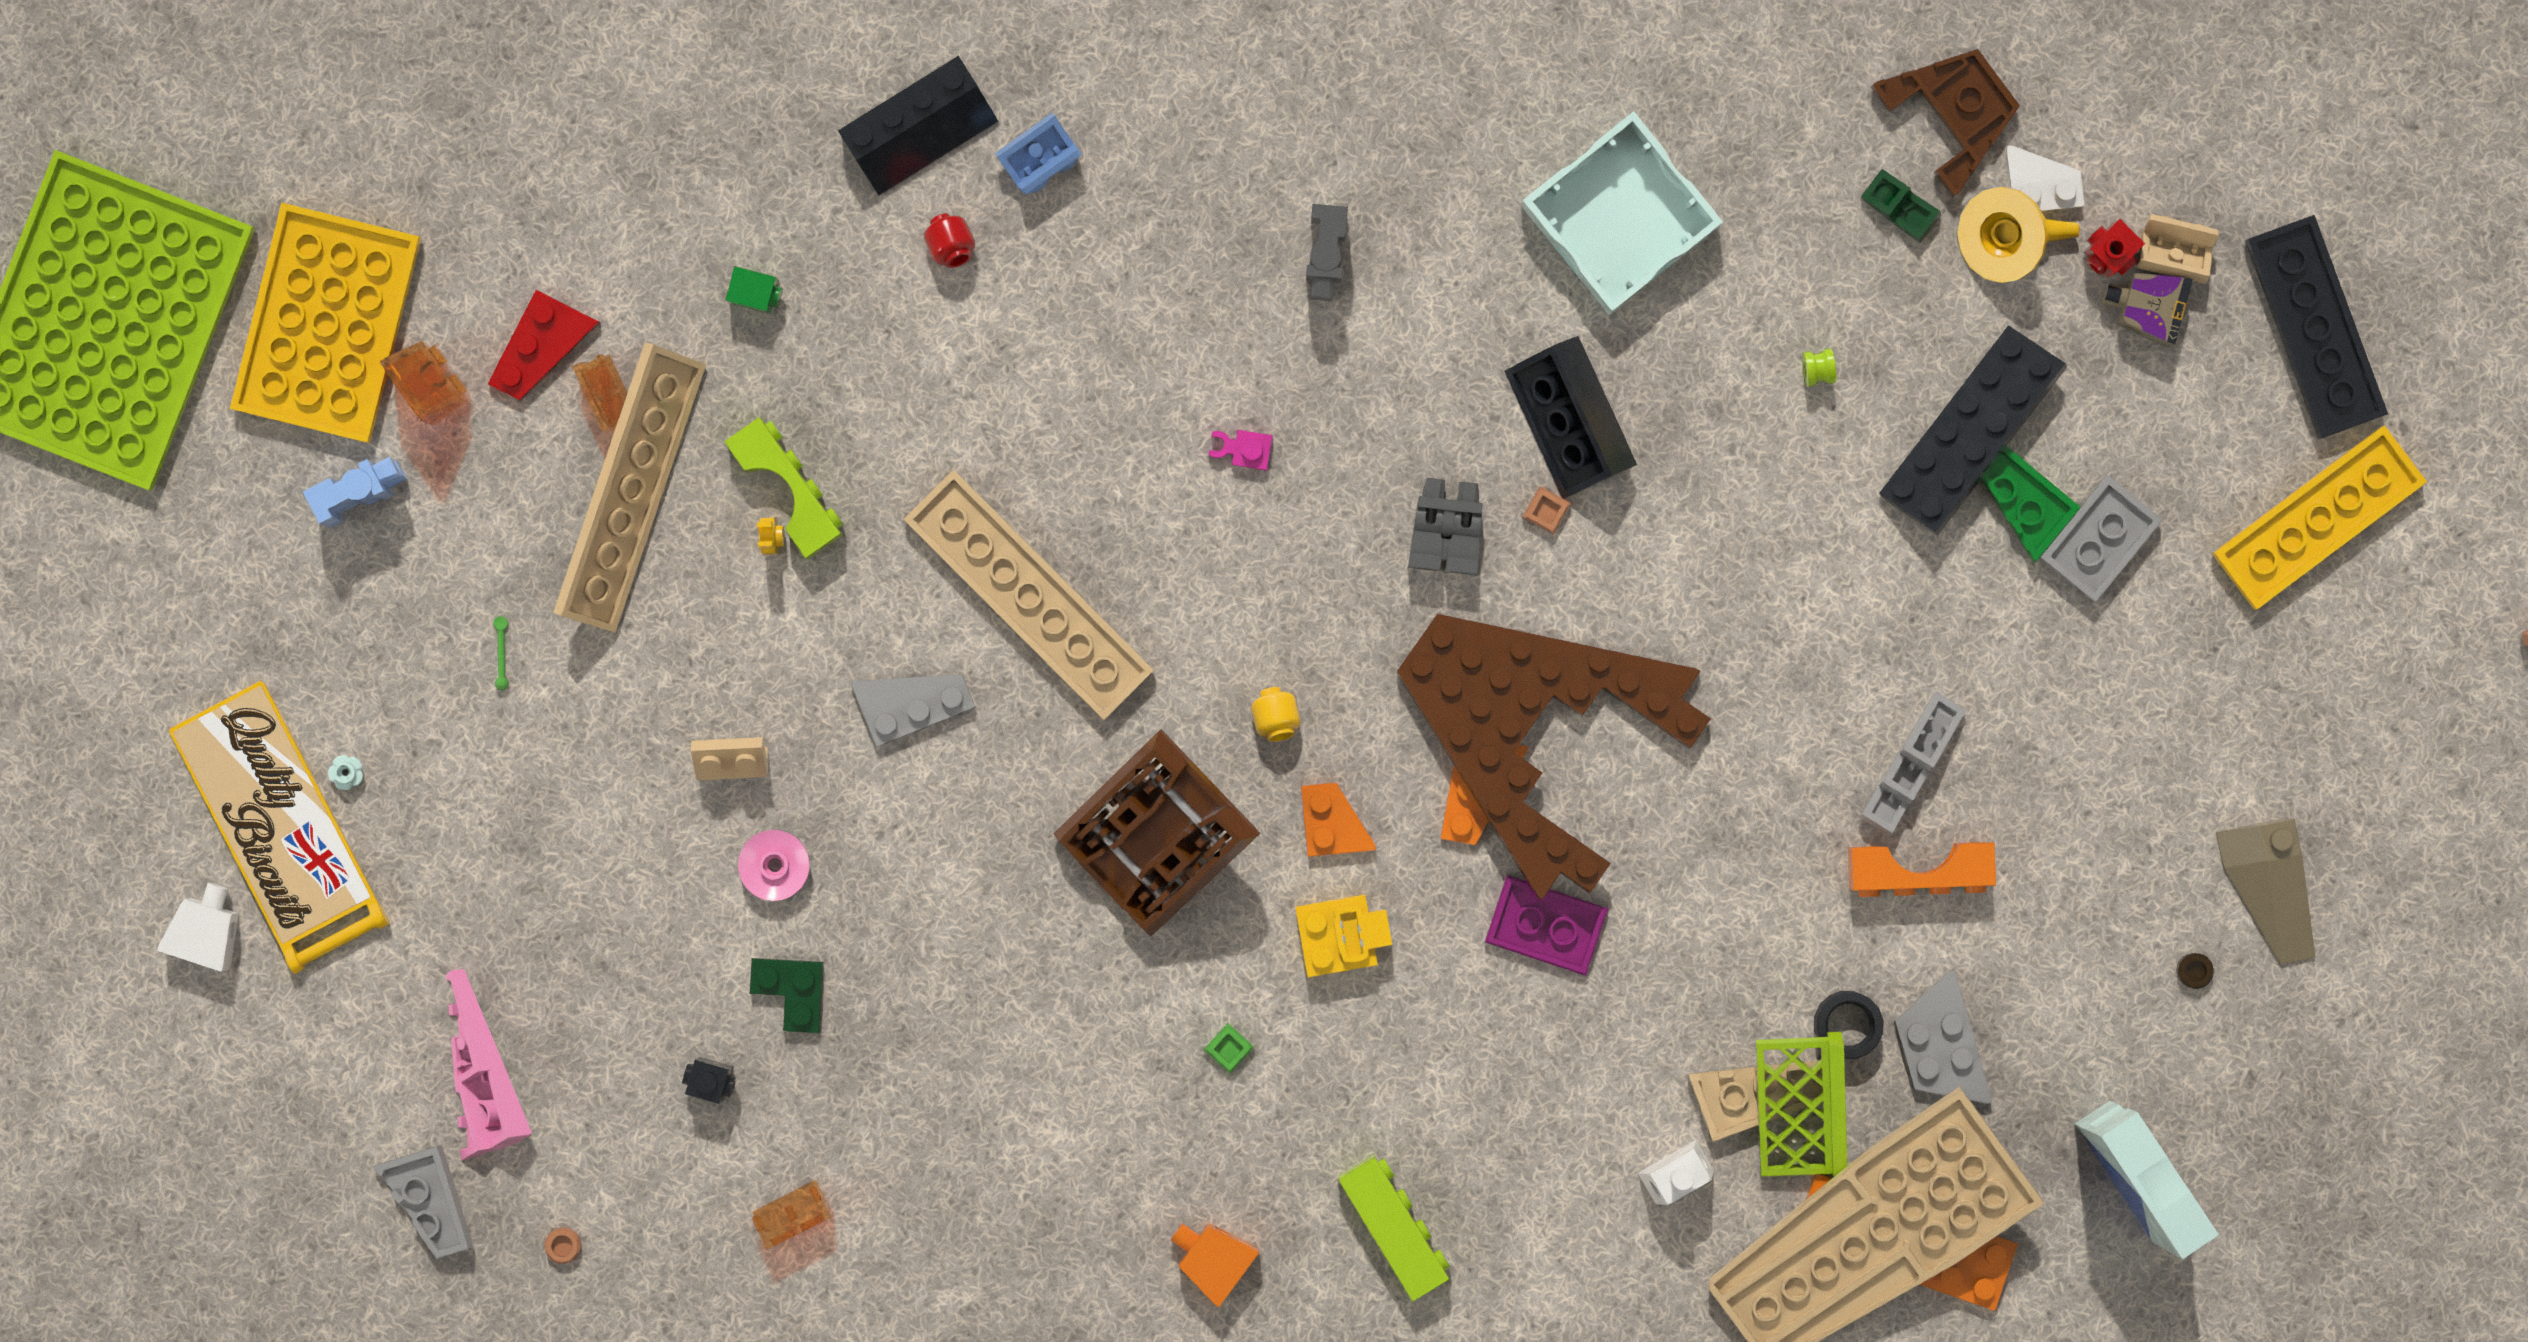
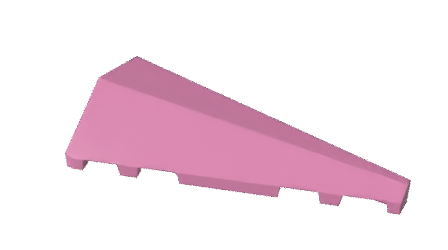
[446,969,532,1160]

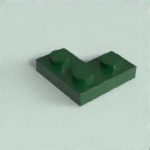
[749,958,824,1033]

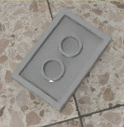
[2039,475,2163,603]

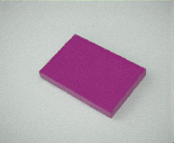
[1484,875,1608,976]

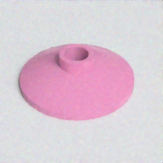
[738,830,810,901]

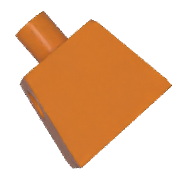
[1170,1222,1259,1307]

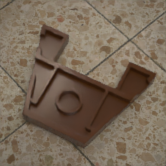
[1871,49,2020,197]

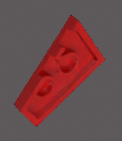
[488,290,601,401]

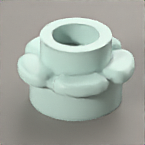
[328,755,363,790]

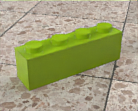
[1338,1154,1451,1301]

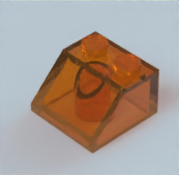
[379,341,468,426]

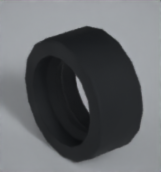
[1814,991,1884,1059]

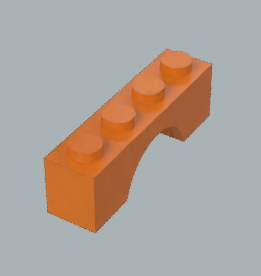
[1847,842,1996,897]

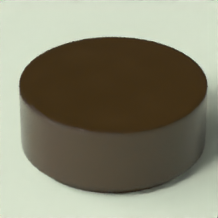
[2176,953,2214,989]

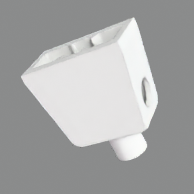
[157,883,239,972]
[1638,1140,1714,1205]

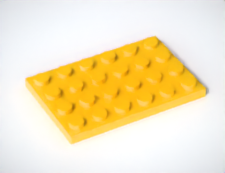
[230,202,422,443]

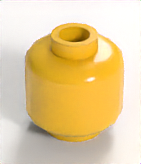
[1251,687,1301,742]

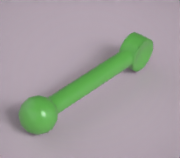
[493,616,509,691]

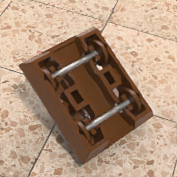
[1053,729,1261,936]

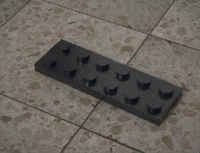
[2245,215,2388,440]
[1879,325,2067,536]

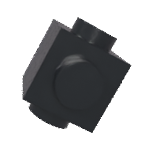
[682,1057,736,1104]

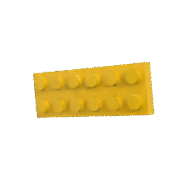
[2211,425,2427,610]

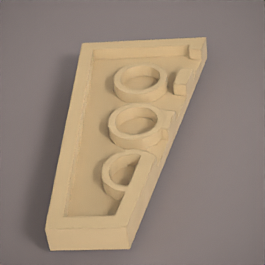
[1687,1060,1847,1142]

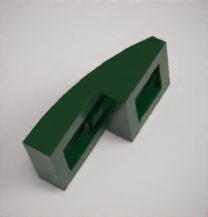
[1861,169,1942,243]

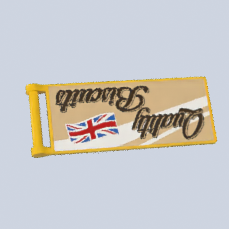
[169,681,390,974]

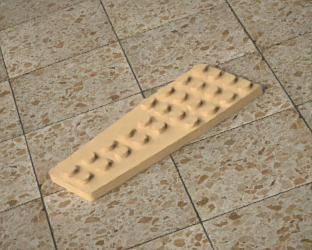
[1708,1086,2044,1342]

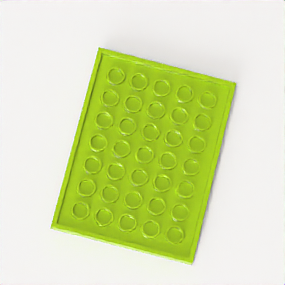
[0,150,256,491]

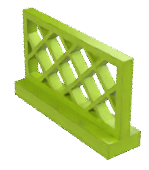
[1756,1032,1848,1177]

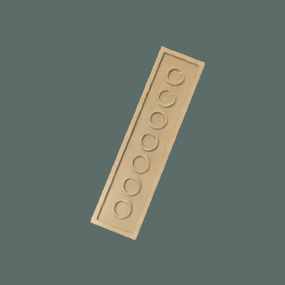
[553,342,706,633]
[903,469,1154,720]

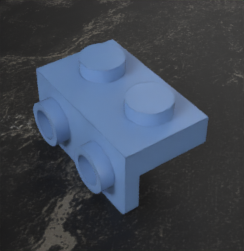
[995,113,1082,195]

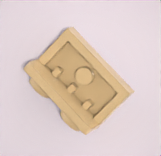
[2136,214,2219,284]
[690,737,769,780]

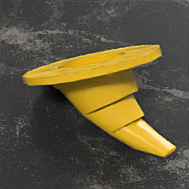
[1957,186,2080,283]

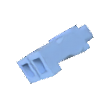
[303,457,407,528]

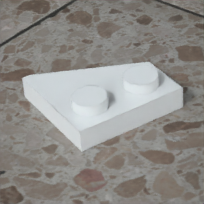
[2005,146,2085,212]

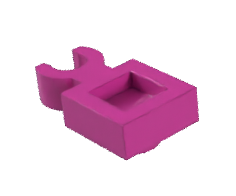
[1208,430,1272,471]

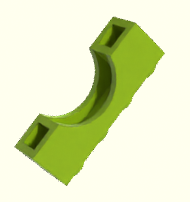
[724,417,844,559]

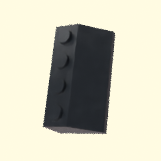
[838,55,999,196]
[1505,336,1637,499]

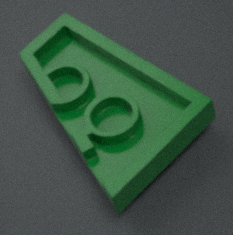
[1981,446,2081,562]

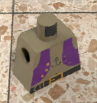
[2102,273,2193,347]

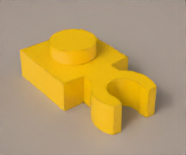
[757,518,785,555]

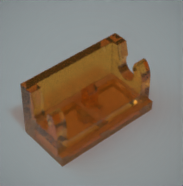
[572,354,627,434]
[752,1180,834,1250]

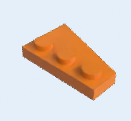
[1440,745,1529,845]

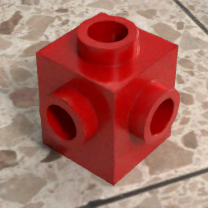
[2083,219,2145,278]

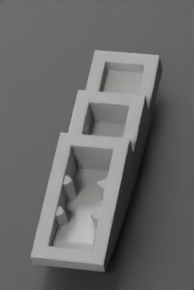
[1859,692,1966,836]

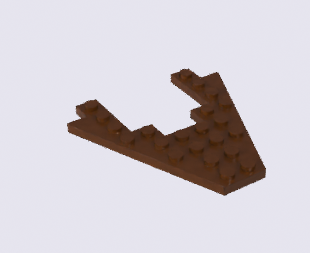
[1396,614,1711,900]

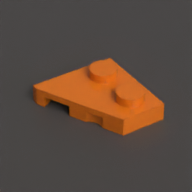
[1301,783,1376,857]

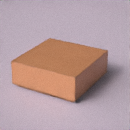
[1522,486,1571,534]

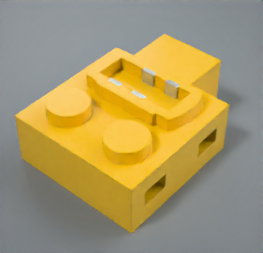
[1295,894,1392,977]

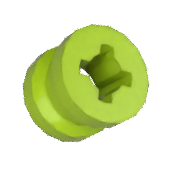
[1802,348,1837,387]

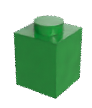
[725,266,783,314]

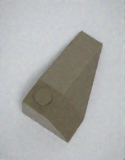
[2216,818,2315,964]

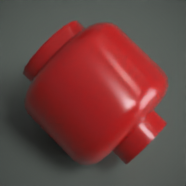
[924,213,975,268]

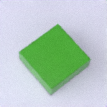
[1204,1023,1254,1073]

